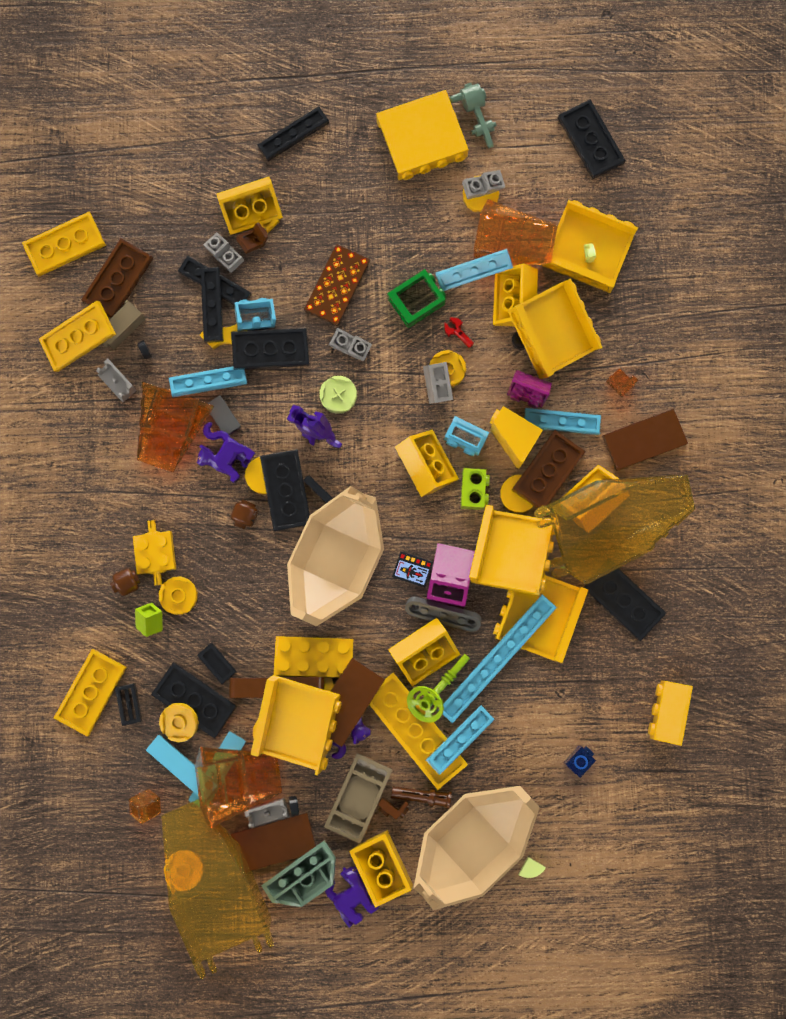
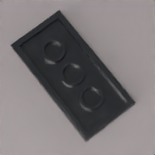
[558,99,626,180]
[231,328,309,370]
[260,449,310,531]
[583,560,666,641]
[151,662,237,739]

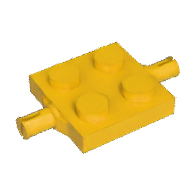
[133,520,176,586]

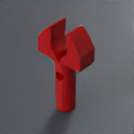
[444,317,474,348]

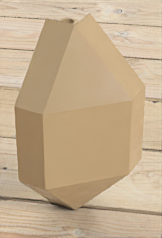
[287,486,384,626]
[413,786,540,910]

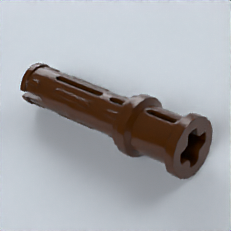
[391,786,452,809]

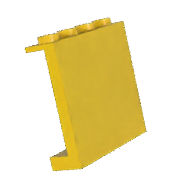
[376,90,469,180]
[541,200,638,293]
[507,279,603,379]
[469,505,558,596]
[493,575,588,663]
[251,675,341,776]

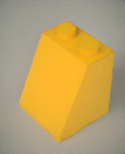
[490,406,543,469]

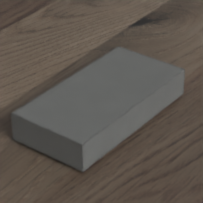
[204,395,241,435]

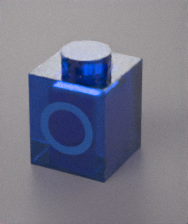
[563,746,596,778]

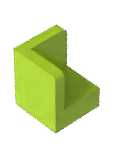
[135,603,163,637]

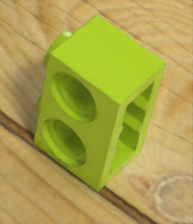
[461,468,490,510]

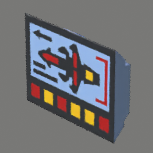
[392,551,433,588]

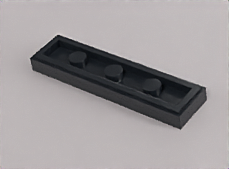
[257,106,329,161]
[178,256,252,306]
[201,267,224,343]

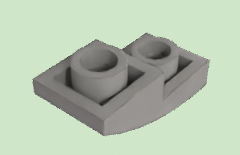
[462,170,505,199]
[203,232,244,273]
[329,328,372,361]

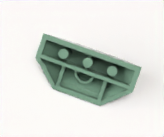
[261,840,336,907]

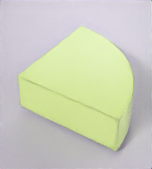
[584,243,596,263]
[518,857,546,878]

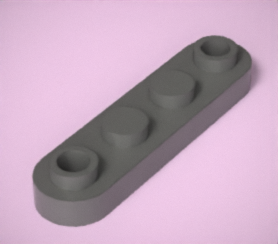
[405,597,482,632]

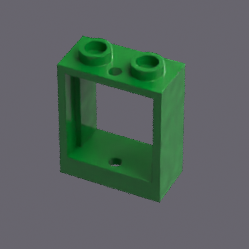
[387,269,446,329]

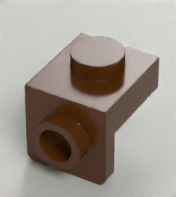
[236,222,269,254]
[378,797,409,820]

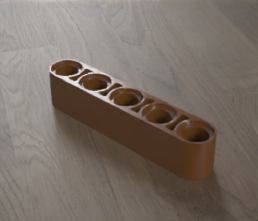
[229,677,324,698]

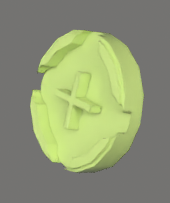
[320,376,357,414]

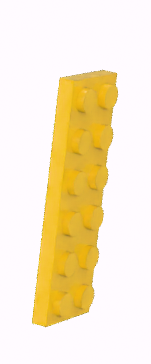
[370,672,468,790]

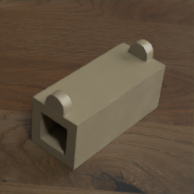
[102,300,146,350]

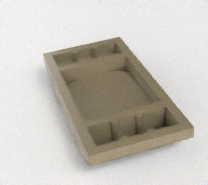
[324,753,393,844]

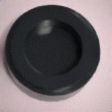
[511,331,525,350]
[137,340,152,360]
[289,796,299,817]

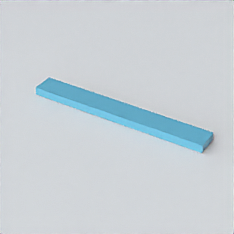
[438,594,557,724]

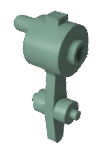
[449,83,497,149]

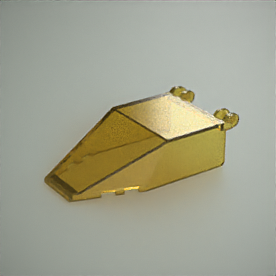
[534,474,695,584]
[161,799,274,979]

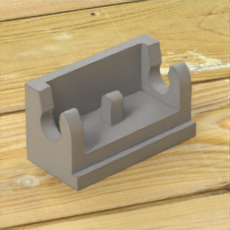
[96,358,137,402]
[423,362,453,404]
[244,797,290,828]

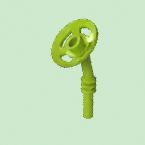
[407,654,470,723]

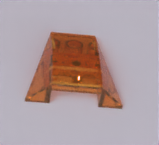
[474,199,558,266]
[137,382,214,472]
[195,747,282,829]

